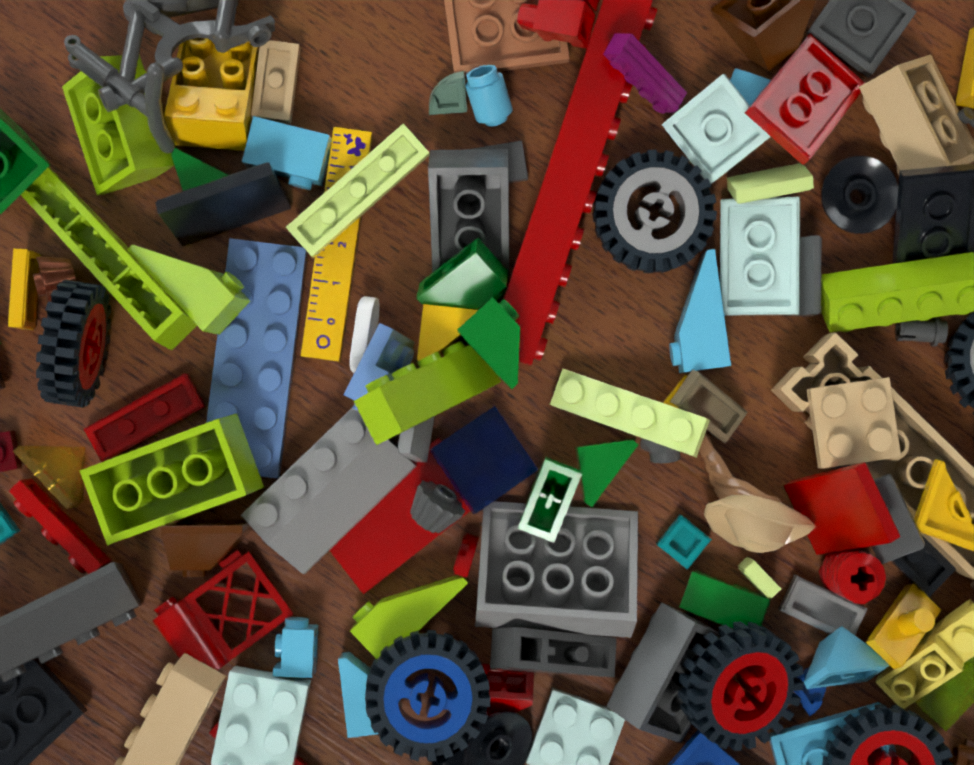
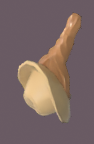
[699,433,816,553]

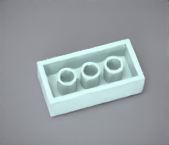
[211,665,311,765]

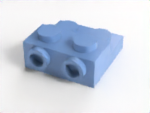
[344,323,415,411]

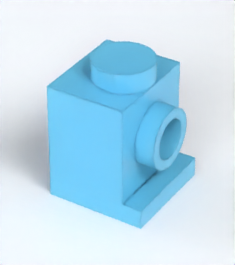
[273,617,319,678]

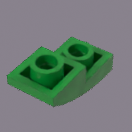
[679,570,771,628]

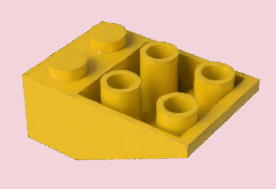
[164,38,260,151]

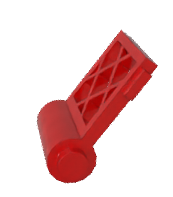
[152,550,294,671]

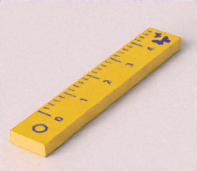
[301,127,373,362]

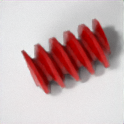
[818,549,886,605]

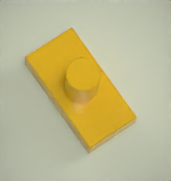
[866,583,941,669]

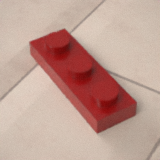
[9,478,112,574]

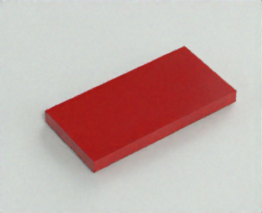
[330,438,486,595]

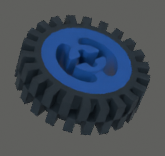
[365,630,491,762]

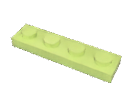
[286,123,430,258]
[550,369,710,458]

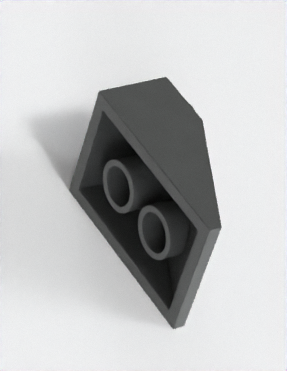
[428,149,509,275]

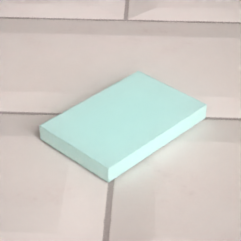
[720,197,800,316]

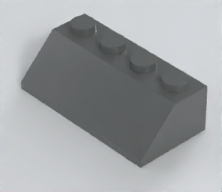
[0,562,142,682]

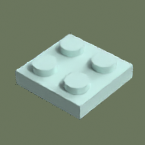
[662,74,771,184]
[526,687,625,765]

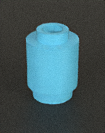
[465,65,513,127]

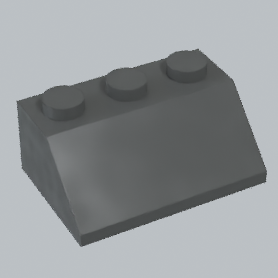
[606,602,720,743]

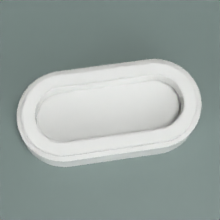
[350,296,379,373]

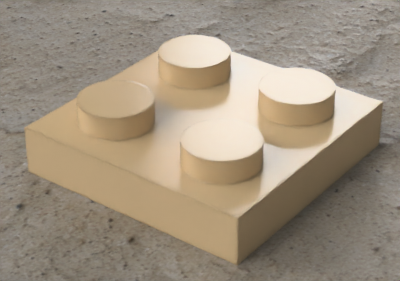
[806,377,901,468]

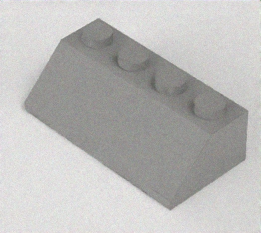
[241,408,417,574]

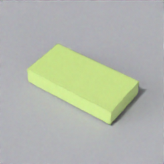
[726,163,814,204]

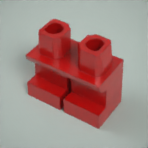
[517,0,599,49]

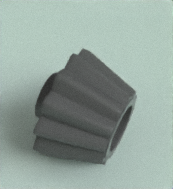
[410,480,465,533]

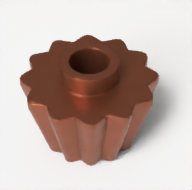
[32,256,77,302]

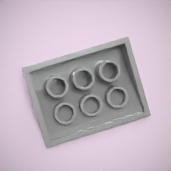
[475,501,638,638]

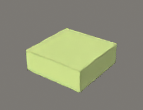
[738,557,781,599]

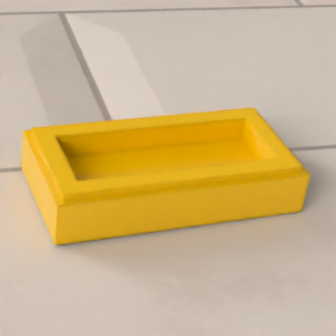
[8,248,41,330]

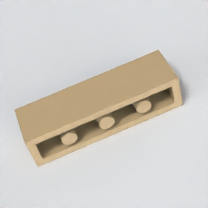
[114,653,226,765]

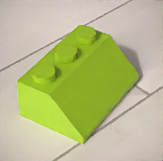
[62,54,174,196]

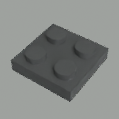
[806,0,917,78]

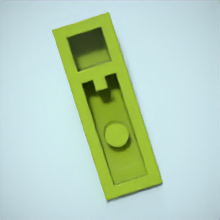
[127,244,250,335]
[350,575,469,659]

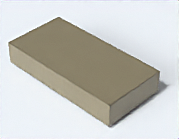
[670,369,748,444]

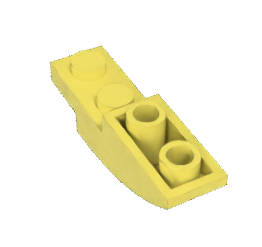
[875,599,974,709]

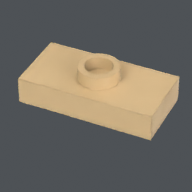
[251,40,301,124]

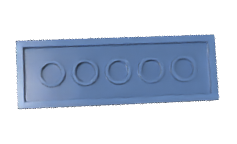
[206,238,308,479]

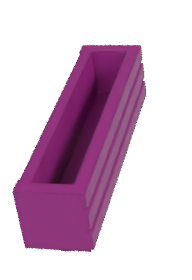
[603,34,687,114]

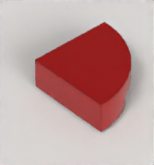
[453,533,479,578]

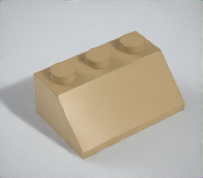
[859,54,974,176]

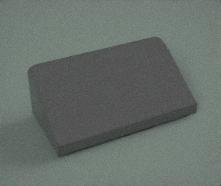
[785,235,822,317]

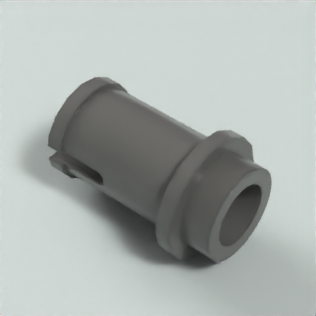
[895,317,948,347]

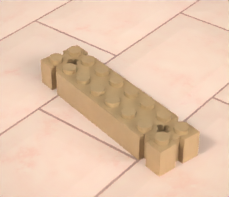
[771,332,974,589]

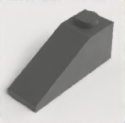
[490,627,616,677]

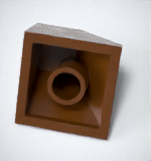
[710,0,816,71]
[161,519,253,577]

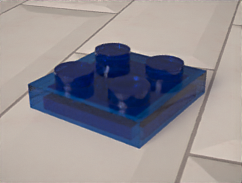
[430,406,538,515]

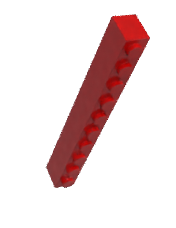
[504,0,658,367]

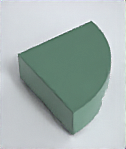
[429,71,467,115]

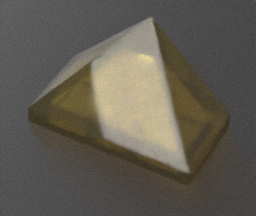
[13,445,85,509]

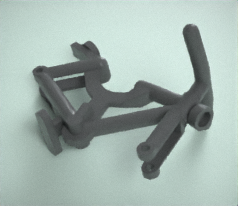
[64,0,275,153]

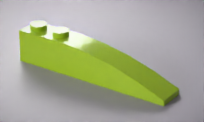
[21,167,197,350]

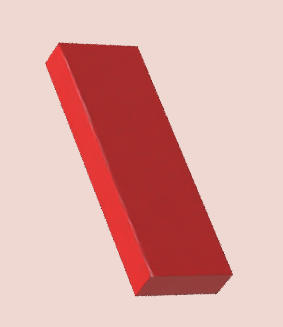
[84,373,206,462]

